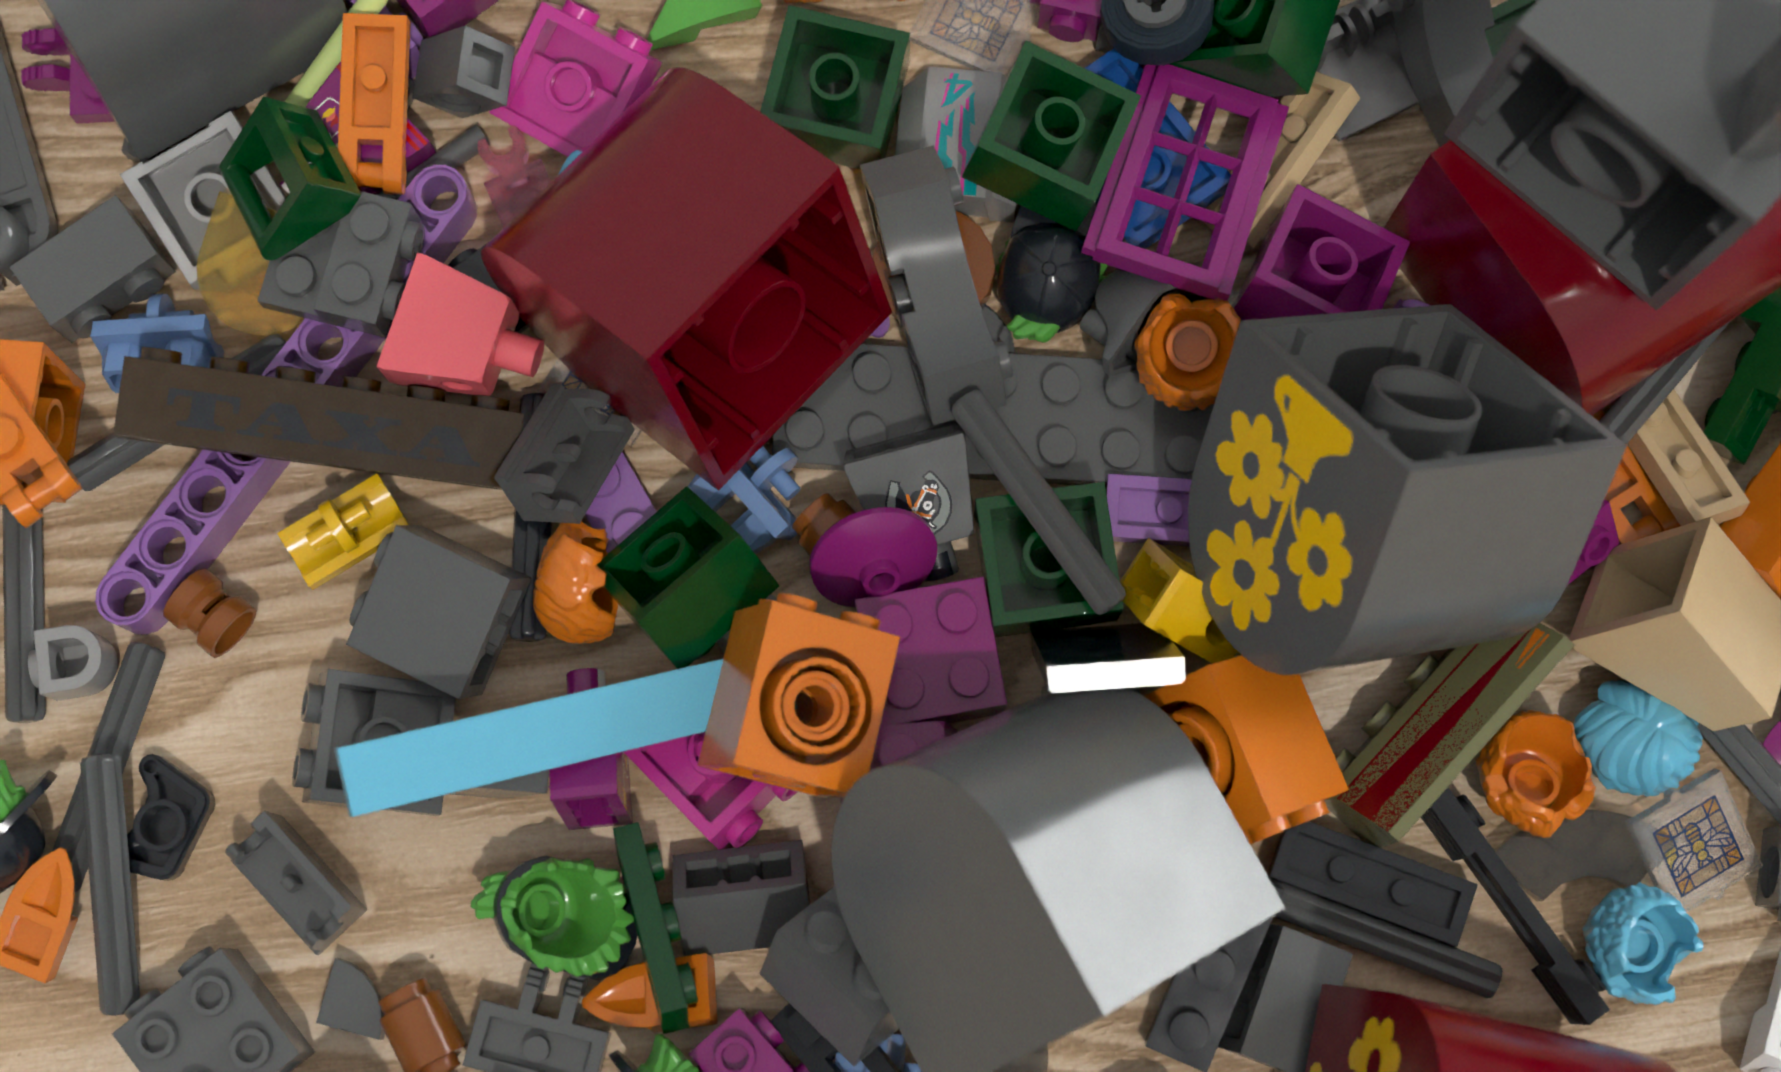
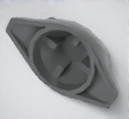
[1080,269,1217,376]

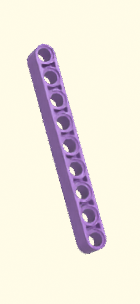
[95,165,477,635]

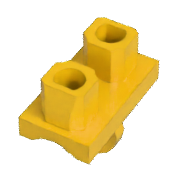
[277,473,410,590]

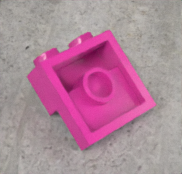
[489,0,663,157]
[623,731,797,850]

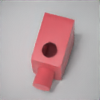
[376,252,544,396]

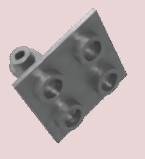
[1316,0,1419,142]

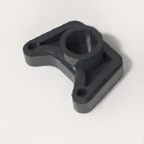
[127,754,216,881]

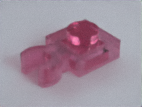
[478,126,551,228]

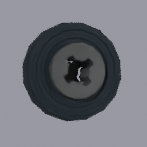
[1100,0,1214,65]

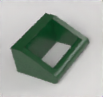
[219,96,362,261]

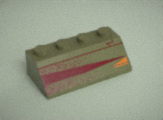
[1324,623,1575,848]

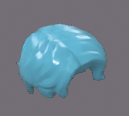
[1574,680,1703,797]
[1583,882,1703,1005]

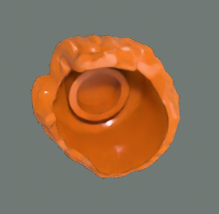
[1135,294,1241,411]
[533,521,618,644]
[1476,709,1596,838]

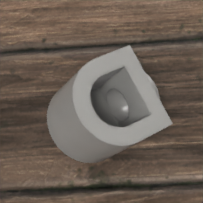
[28,625,118,701]

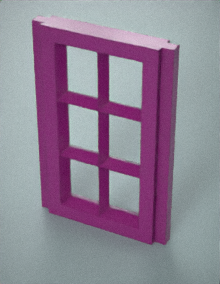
[1081,64,1289,301]

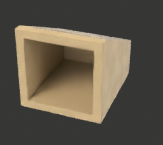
[1569,517,1781,731]

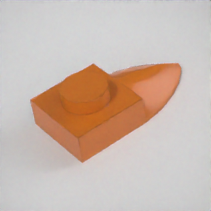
[0,847,78,983]
[582,953,718,1033]

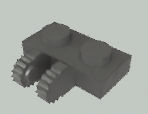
[462,963,611,1072]

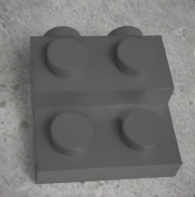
[257,191,425,338]
[292,669,456,816]

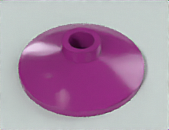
[809,507,938,608]

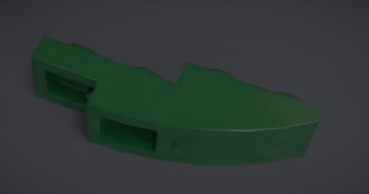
[1703,287,1781,465]

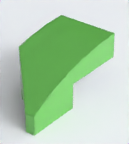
[647,0,762,50]

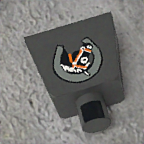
[843,421,974,581]

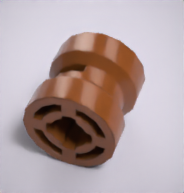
[163,568,257,658]

